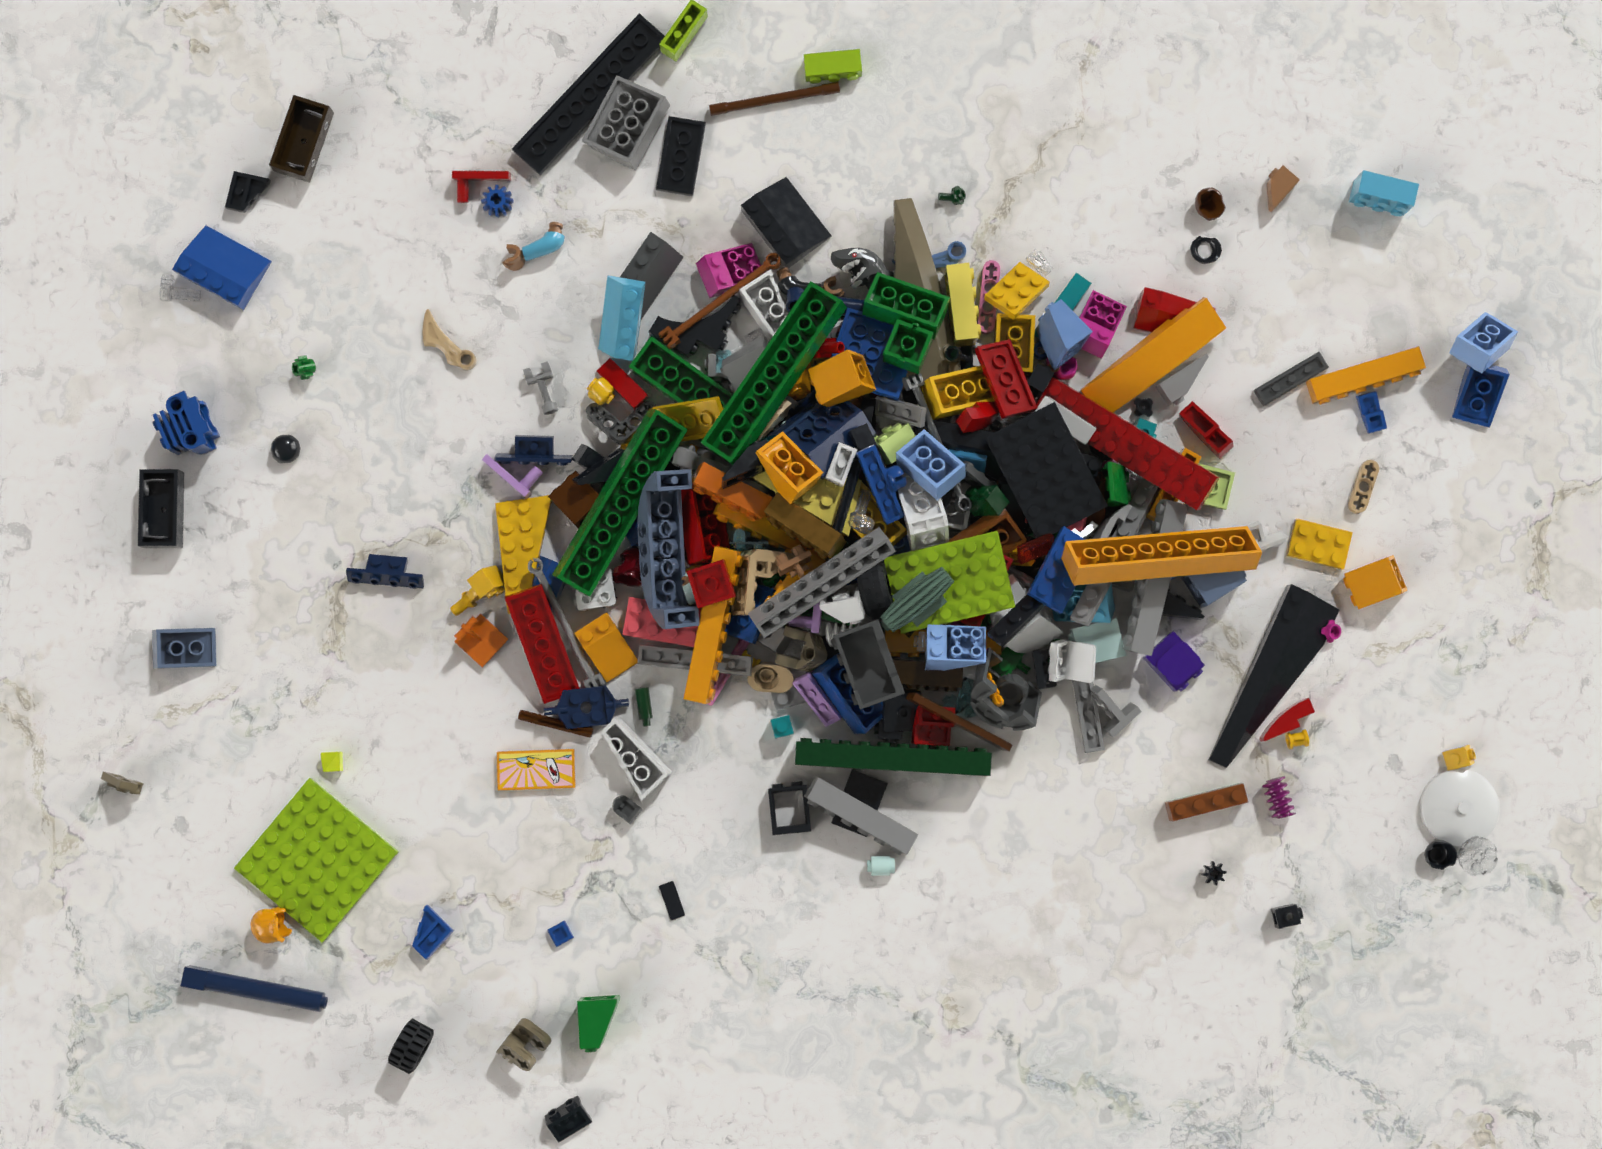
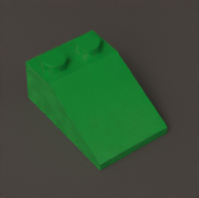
[1101,462,1131,508]

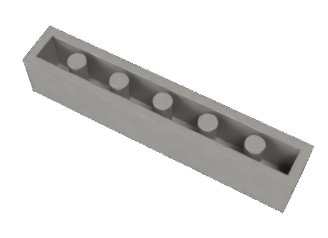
[804,776,918,855]

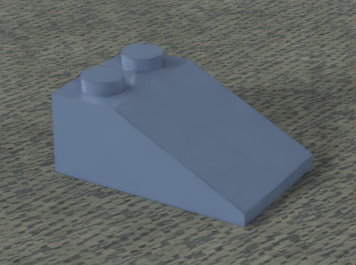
[152,628,216,669]

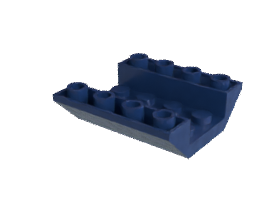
[767,398,876,480]

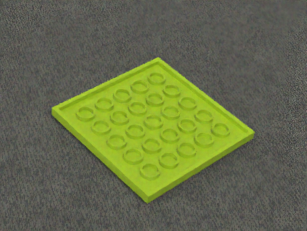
[234,778,399,943]

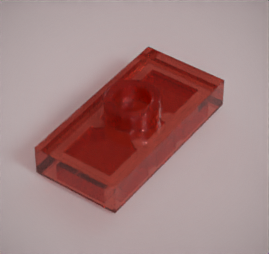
[1017,533,1054,565]

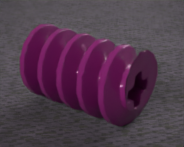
[1262,776,1296,819]

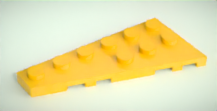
[495,495,552,614]

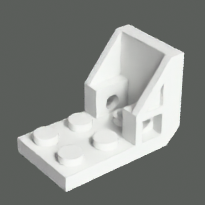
[897,473,949,551]

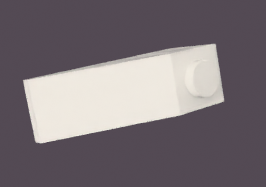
[1035,396,1097,445]

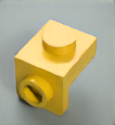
[1442,745,1476,771]

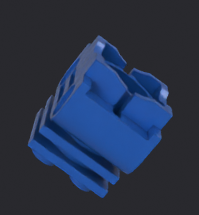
[152,391,220,455]

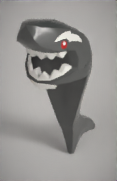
[831,248,894,289]

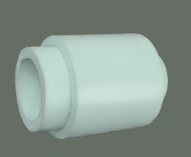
[867,856,895,876]

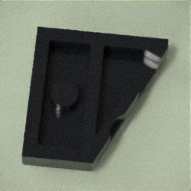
[225,171,271,213]

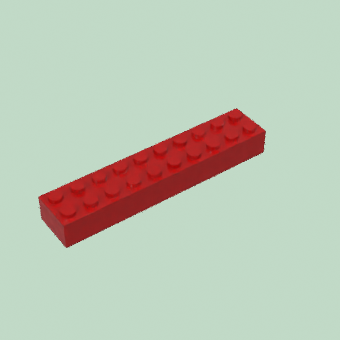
[1036,377,1220,511]

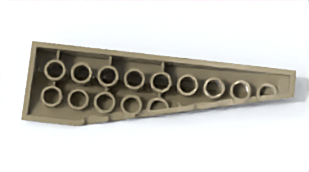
[894,198,960,390]

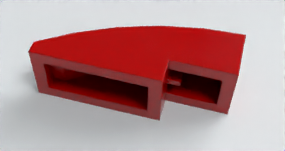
[597,358,649,410]
[1179,401,1234,459]
[956,402,1000,433]
[1259,698,1315,742]

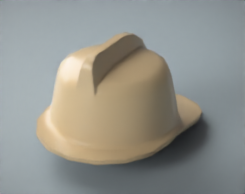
[747,662,794,693]

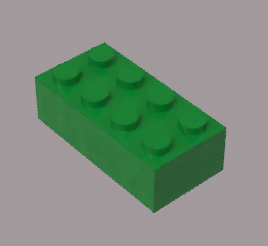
[862,272,950,340]

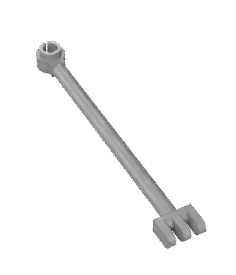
[528,558,606,688]

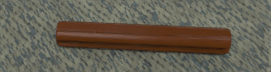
[518,710,593,738]

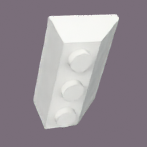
[819,583,865,624]

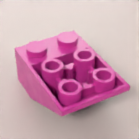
[696,243,764,298]
[1079,290,1127,359]

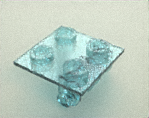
[729,529,769,551]

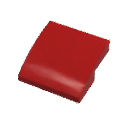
[911,706,956,746]

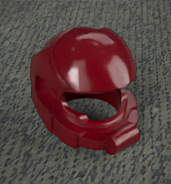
[612,546,642,587]

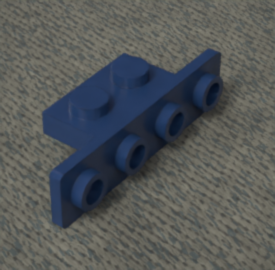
[494,435,573,466]
[346,554,424,589]

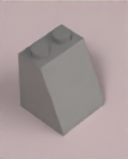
[720,335,767,394]

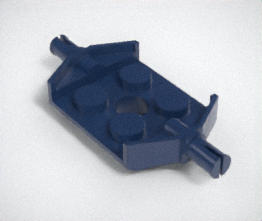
[543,685,629,729]

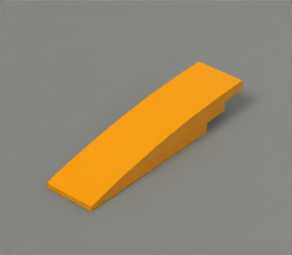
[1080,297,1226,412]

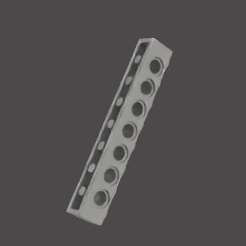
[748,527,896,638]

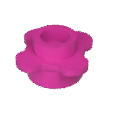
[1321,620,1341,643]

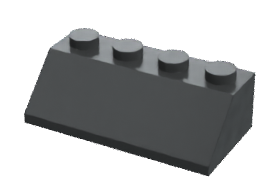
[620,232,683,320]

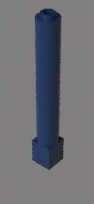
[180,965,328,1012]

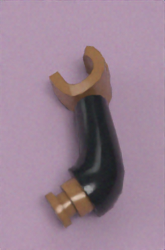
[776,267,845,297]

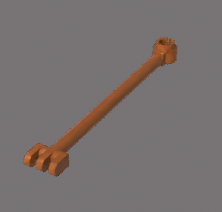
[658,253,781,349]

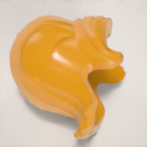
[250,907,292,944]

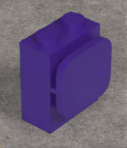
[1142,631,1205,692]

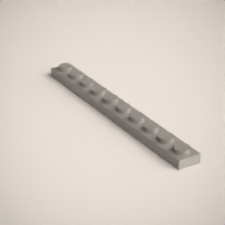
[1070,478,1161,626]

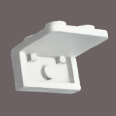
[572,567,616,612]
[1048,639,1096,683]

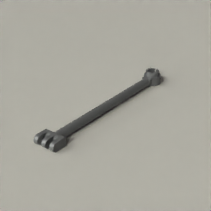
[902,373,972,513]

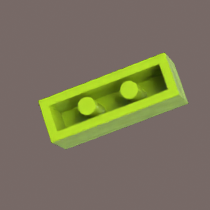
[659,0,708,62]
[804,49,862,84]

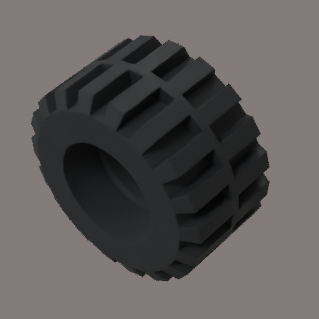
[388,1019,434,1074]

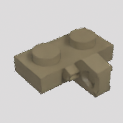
[101,771,144,794]

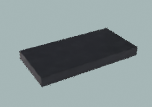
[656,116,706,196]

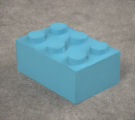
[1349,170,1419,216]

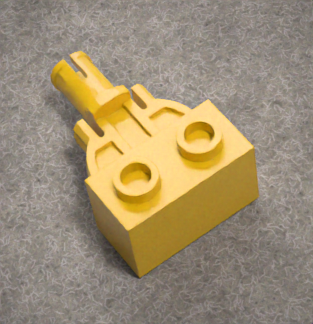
[450,565,505,616]

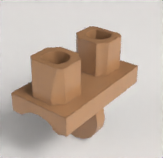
[776,544,812,579]

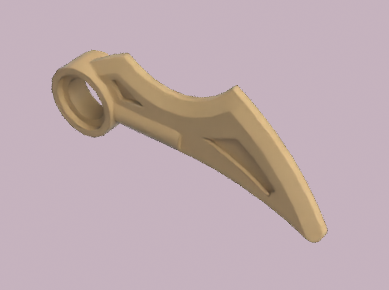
[423,309,477,370]

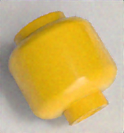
[587,377,615,405]

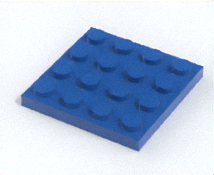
[831,308,908,401]

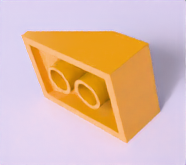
[756,431,824,504]
[574,612,638,682]

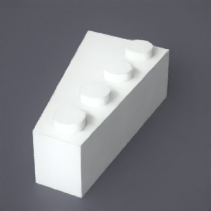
[738,269,788,341]
[601,716,672,801]

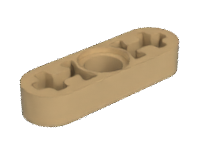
[1348,460,1379,514]

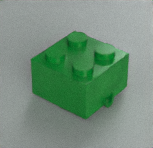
[883,319,934,375]

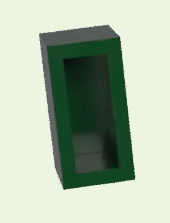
[965,485,1009,516]

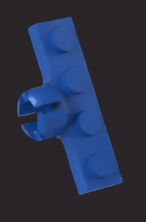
[856,445,907,525]

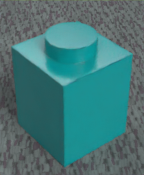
[771,715,794,739]

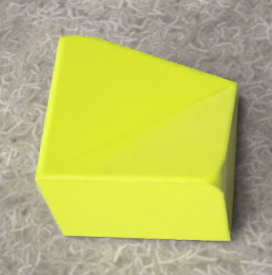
[321,752,343,772]

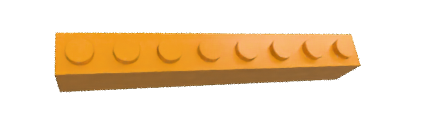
[683,546,743,704]

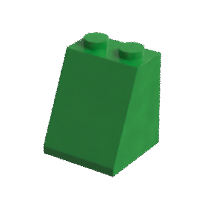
[577,995,620,1052]

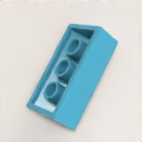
[598,275,646,361]

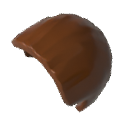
[1195,187,1225,221]

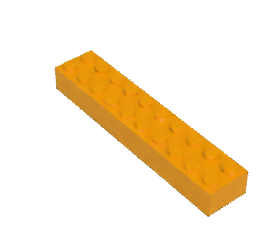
[1061,526,1262,586]

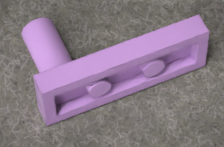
[482,454,543,498]
[789,602,822,633]
[792,669,842,727]

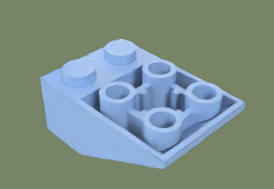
[925,624,986,671]

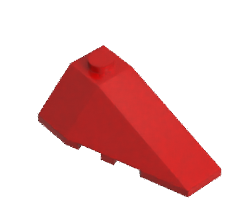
[1133,287,1216,333]

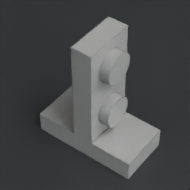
[1091,685,1142,737]

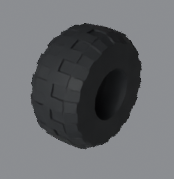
[857,561,894,619]

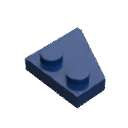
[412,905,454,960]

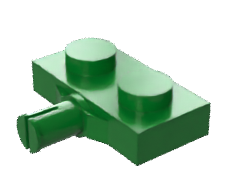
[991,647,1031,676]

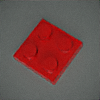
[687,559,736,609]

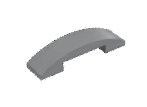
[1092,504,1132,539]

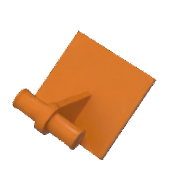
[454,613,509,668]

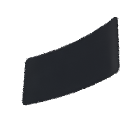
[659,881,685,920]

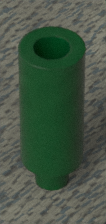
[635,687,653,727]

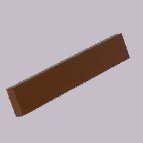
[906,693,1013,751]

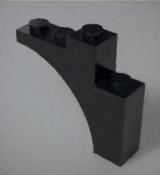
[648,295,742,358]

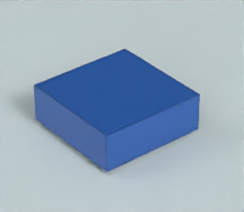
[547,920,574,947]

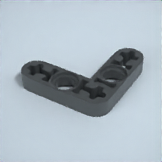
[586,401,656,445]

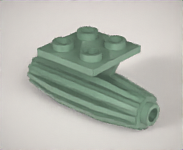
[880,567,954,632]

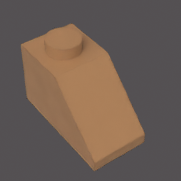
[1267,165,1300,212]

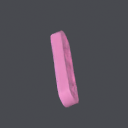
[977,260,1000,334]

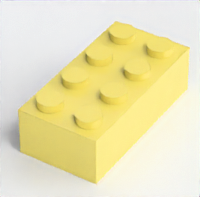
[944,263,981,347]

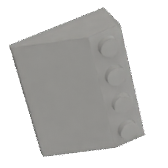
[582,75,670,171]

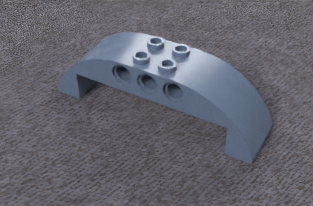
[637,469,699,629]

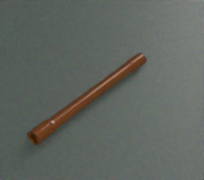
[709,81,840,116]

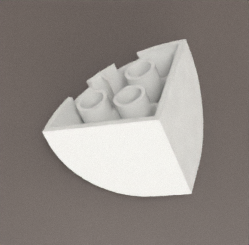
[990,574,1064,653]

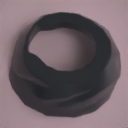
[1190,236,1222,264]

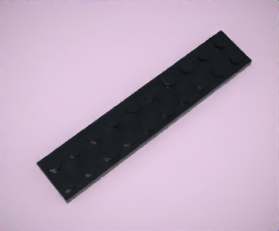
[512,13,665,175]

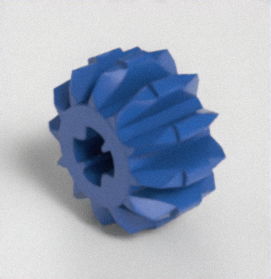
[481,185,514,218]

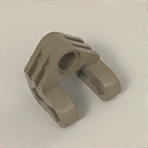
[774,625,827,672]
[496,1018,551,1071]

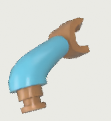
[502,222,565,271]

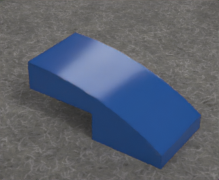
[1356,391,1387,433]

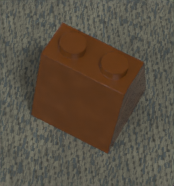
[548,470,599,529]

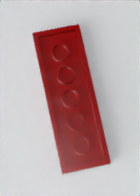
[505,584,580,704]

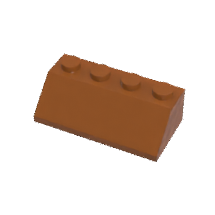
[949,508,1028,555]

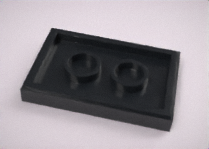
[831,769,888,837]

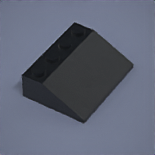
[741,177,832,268]

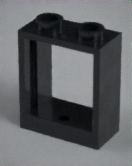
[768,781,811,835]

